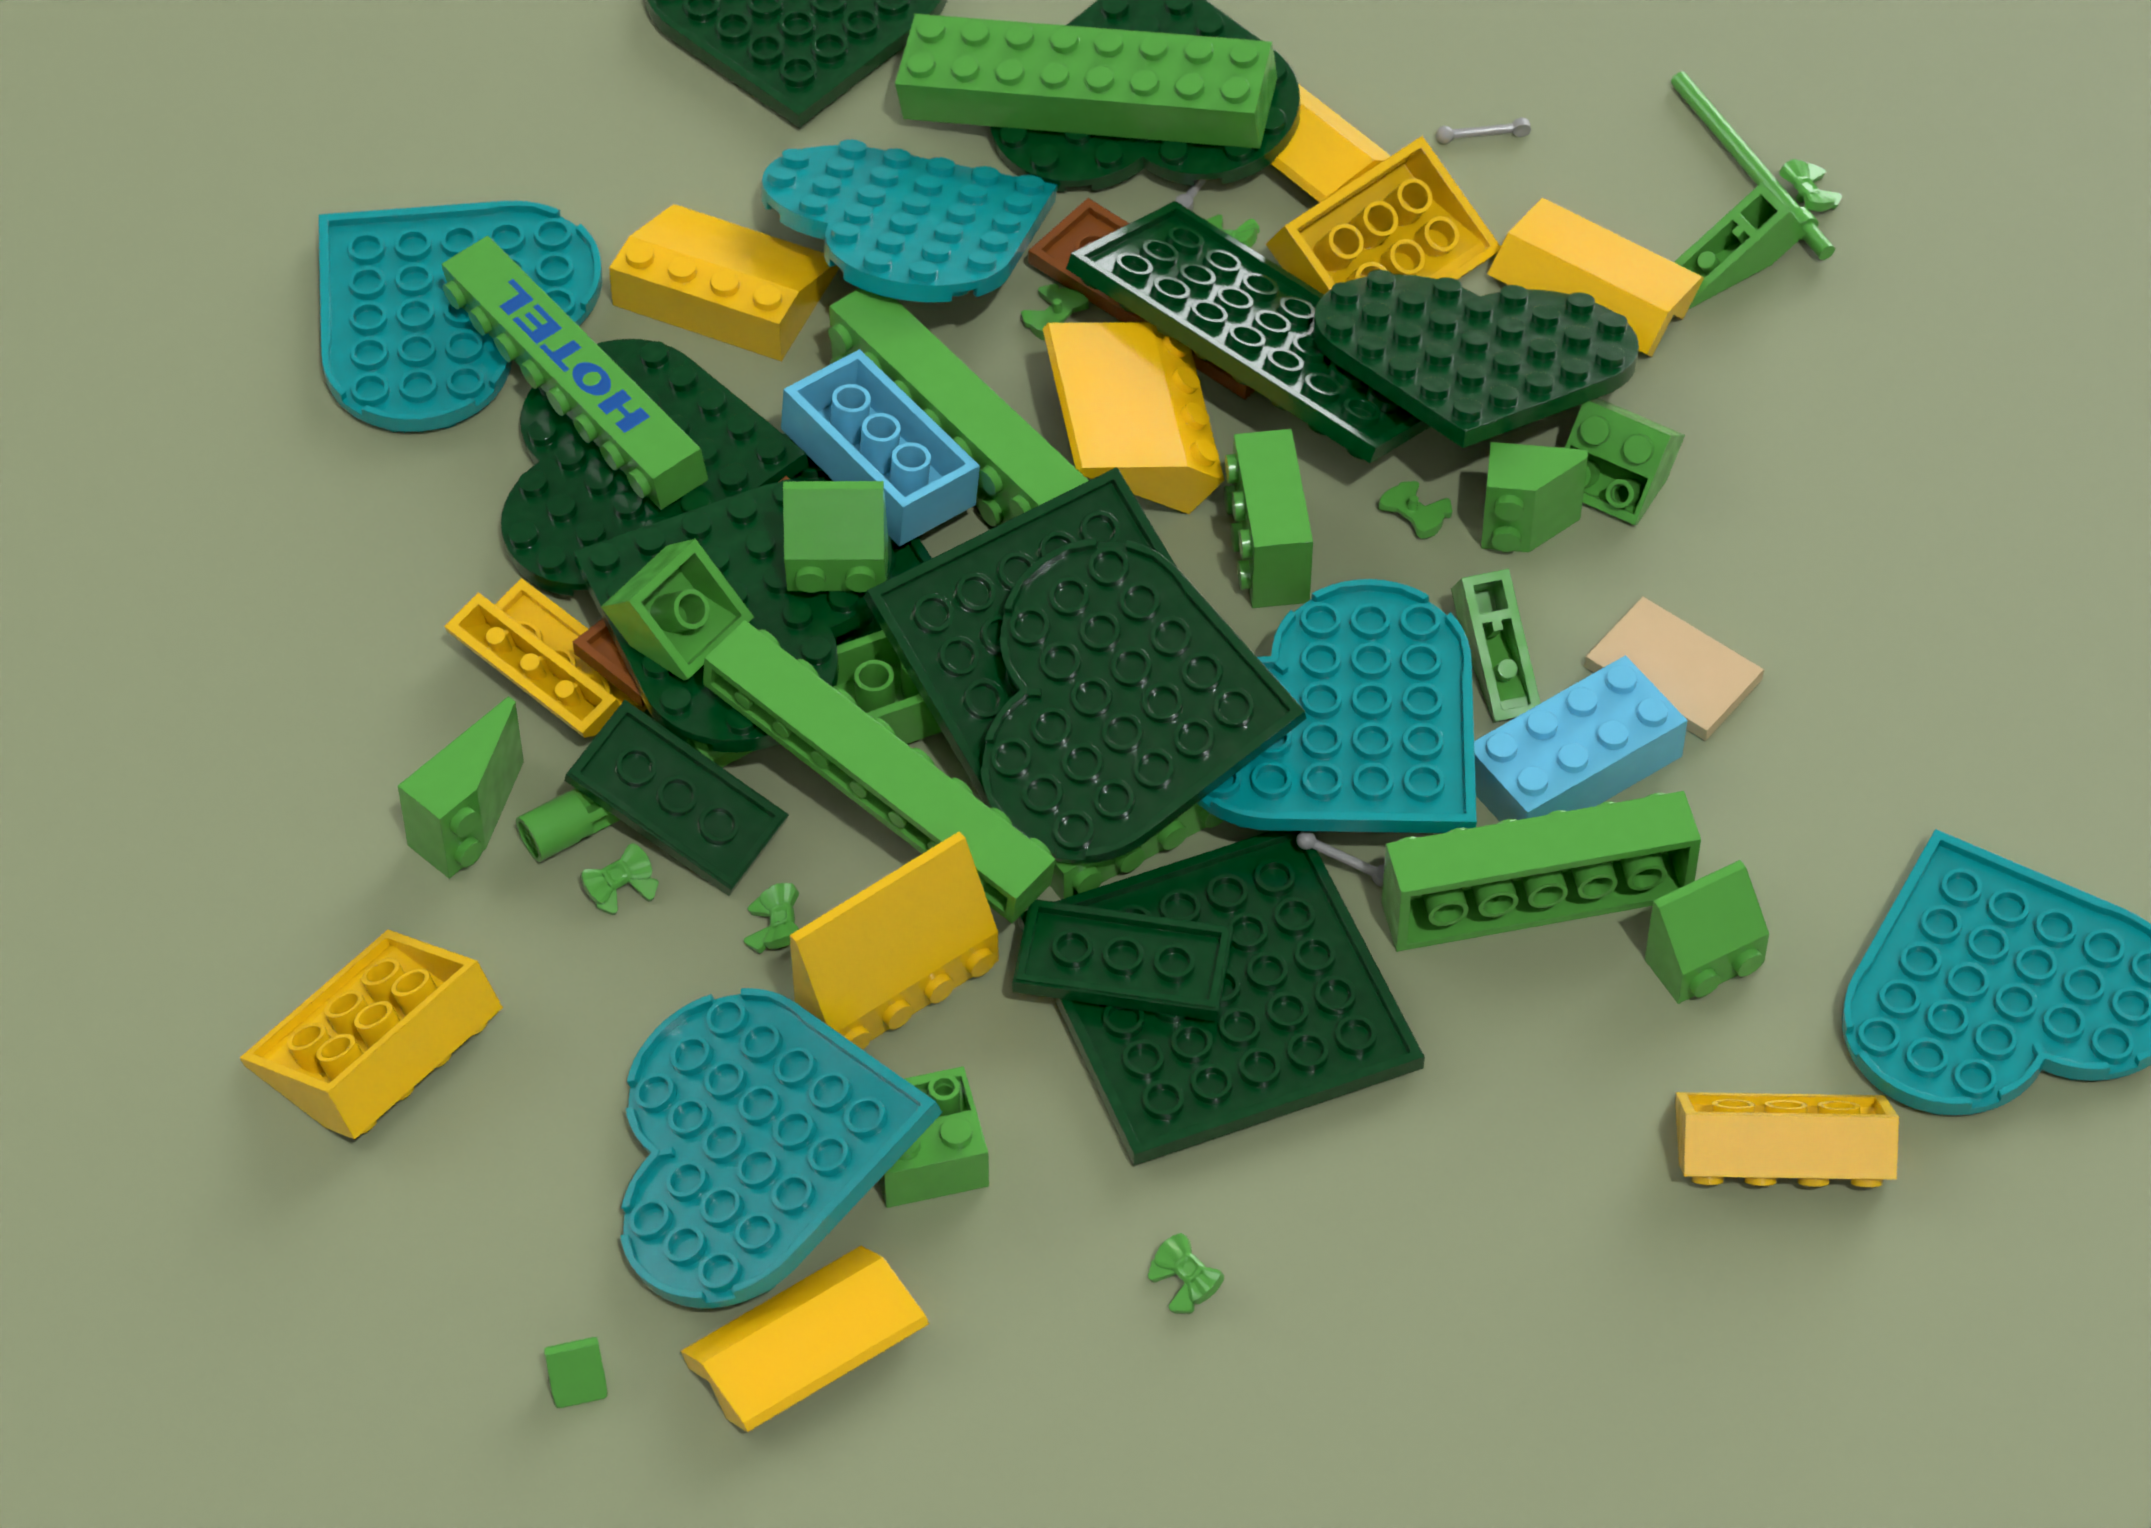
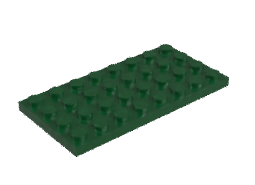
[1066,201,1430,463]

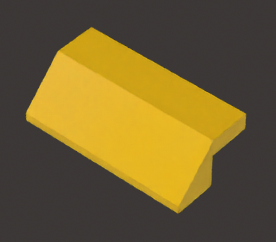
[1271,84,1391,202]
[1487,197,1704,357]
[444,578,647,738]
[681,1245,929,1432]

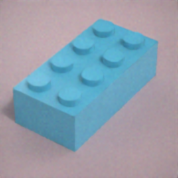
[781,349,980,546]
[1474,655,1688,822]

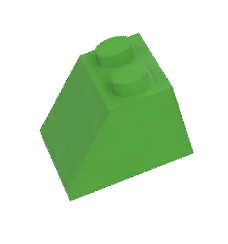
[1481,442,1588,552]
[783,481,889,593]
[601,539,754,680]
[1645,860,1769,1004]

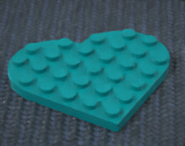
[761,139,1057,302]
[318,200,603,432]
[1197,579,1477,833]
[1842,829,2151,1115]
[620,988,942,1308]

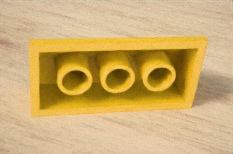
[1675,1092,1899,1187]

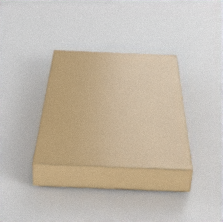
[1584,597,1764,741]

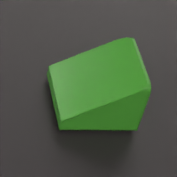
[544,1337,608,1408]

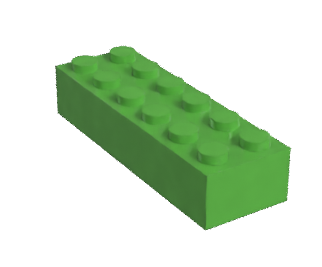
[1381,791,1701,952]

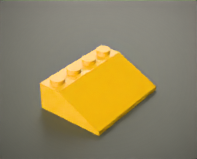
[1266,136,1501,294]
[609,204,839,362]
[1042,322,1225,514]
[790,831,999,1050]
[240,929,503,1140]

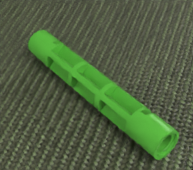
[516,738,753,862]

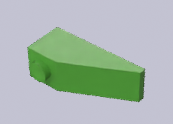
[1674,182,1807,310]
[1451,568,1541,723]

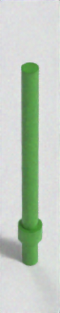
[1671,71,1835,260]

